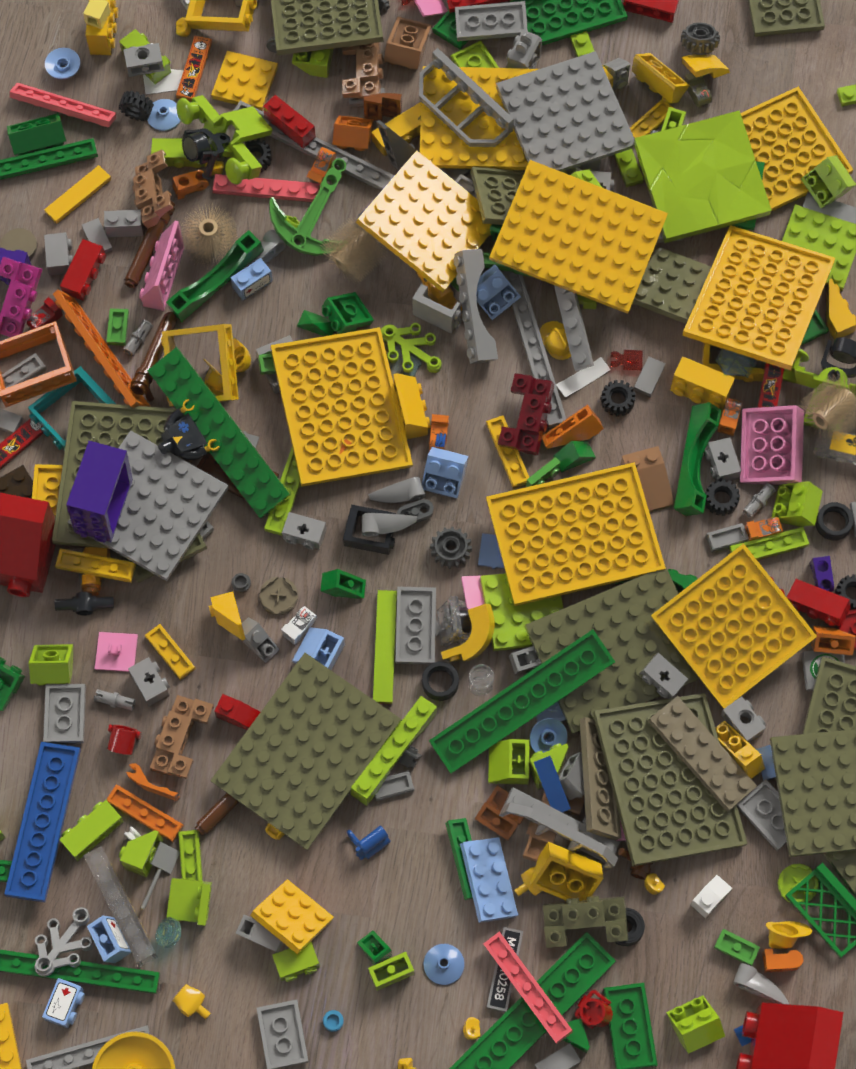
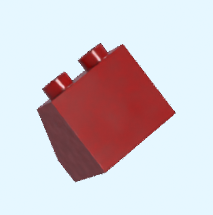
[0,493,56,597]
[736,1002,844,1069]

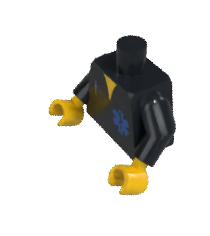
[158,399,220,460]

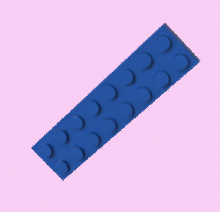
[4,742,81,903]

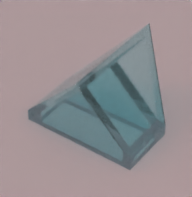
[715,349,757,378]

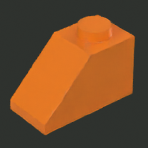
[811,626,856,655]

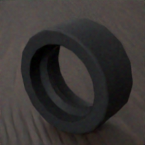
[816,502,854,541]
[422,661,459,701]

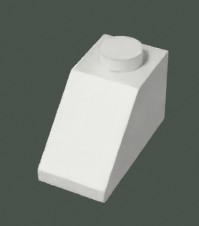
[691,875,732,918]

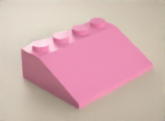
[139,221,184,311]
[740,405,804,485]

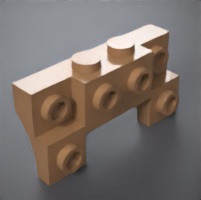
[342,42,384,99]
[132,150,173,228]
[150,695,214,779]
[523,791,585,862]

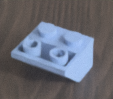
[476,265,521,320]
[422,447,469,498]
[292,627,345,670]

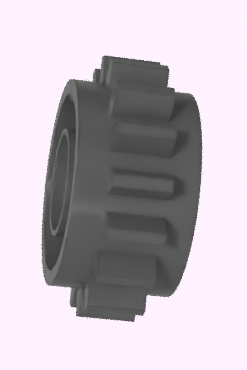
[681,23,720,55]
[430,527,472,569]

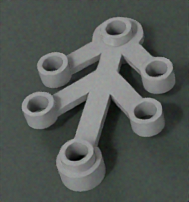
[34,907,93,976]

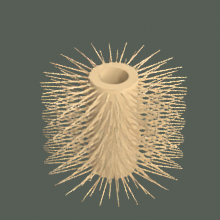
[181,203,238,267]
[323,219,387,282]
[799,374,856,443]

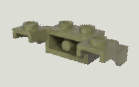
[543,896,628,948]

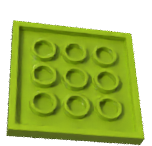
[782,204,856,291]
[480,573,564,651]

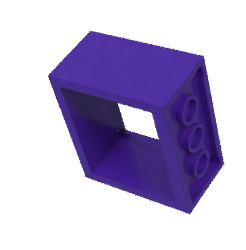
[66,441,133,543]

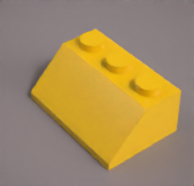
[632,53,690,104]
[393,373,431,439]
[530,842,604,901]

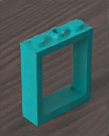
[28,366,116,451]

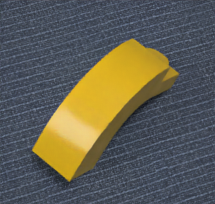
[441,604,495,662]

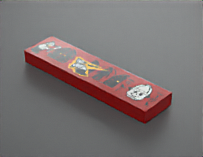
[757,363,784,408]
[0,419,50,469]

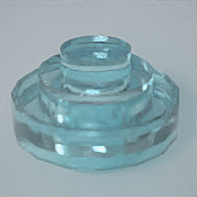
[155,917,181,948]

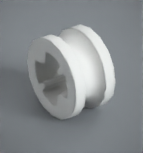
[124,826,141,841]

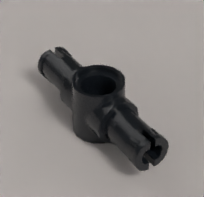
[55,592,114,616]

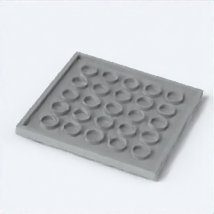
[495,51,635,172]
[68,430,228,581]

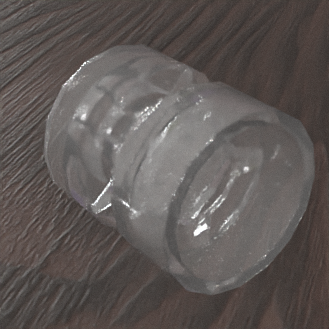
[468,664,494,696]

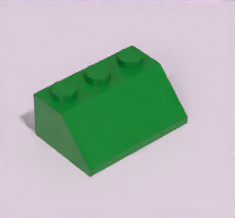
[7,113,67,156]

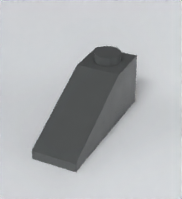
[376,120,416,171]

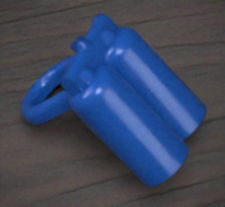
[347,825,391,860]

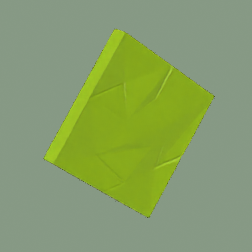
[634,110,772,243]

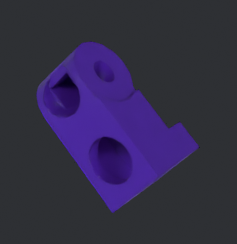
[809,556,834,592]

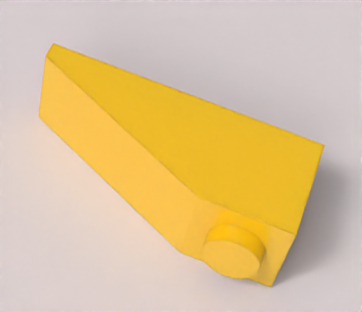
[209,592,245,640]

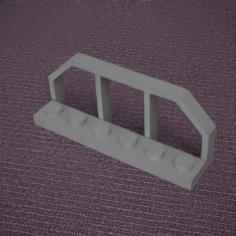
[419,48,514,147]
[499,787,620,870]

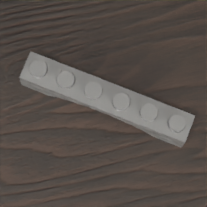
[454,249,498,364]

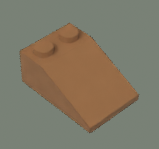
[384,17,432,70]
[620,446,674,512]

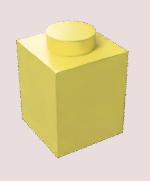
[83,0,111,29]

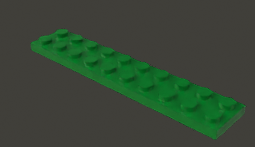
[147,347,291,518]
[429,629,615,774]
[449,932,616,1069]

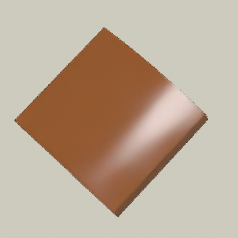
[363,93,402,121]
[475,785,525,841]

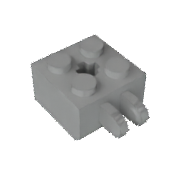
[506,30,542,69]

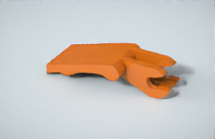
[126,763,180,801]

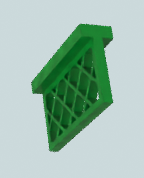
[785,862,856,958]

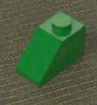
[320,569,366,599]

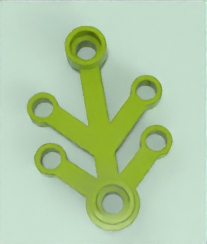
[381,323,442,373]

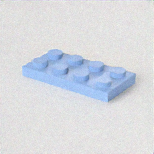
[460,837,518,923]

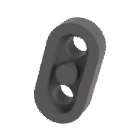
[397,499,434,524]

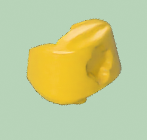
[176,17,191,37]
[205,161,224,176]
[265,823,285,840]
[644,873,665,895]
[463,1017,480,1040]
[398,1058,416,1069]

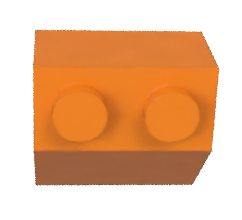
[332,115,374,151]

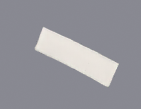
[556,357,611,397]

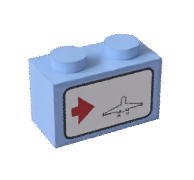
[230,258,273,300]
[87,915,131,963]
[42,978,85,1029]

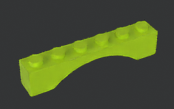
[351,696,437,806]

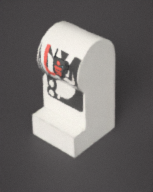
[281,606,317,646]

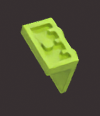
[167,878,212,925]

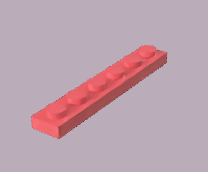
[10,83,116,127]
[213,174,320,202]
[483,931,573,1044]

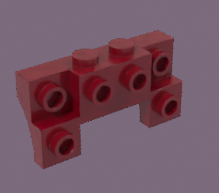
[498,373,555,455]

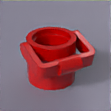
[107,724,142,755]
[575,990,613,1029]

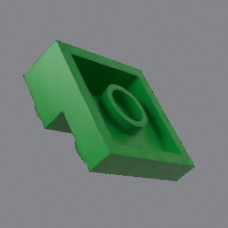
[321,292,374,334]
[0,657,25,711]

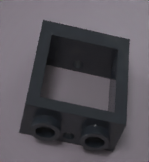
[343,504,397,555]

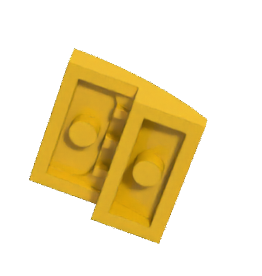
[682,54,730,78]

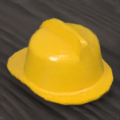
[539,321,571,360]
[203,359,224,396]
[766,921,812,949]

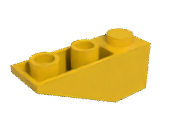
[826,278,856,340]
[715,721,765,779]

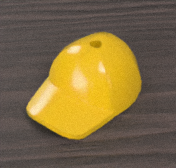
[233,338,251,372]

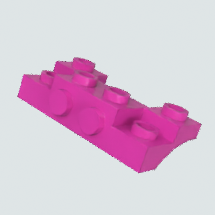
[0,257,43,337]

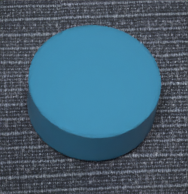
[323,1010,344,1032]

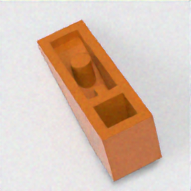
[542,405,604,449]

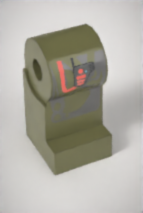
[685,73,712,107]

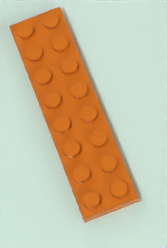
[53,290,151,408]

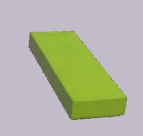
[178,830,203,881]

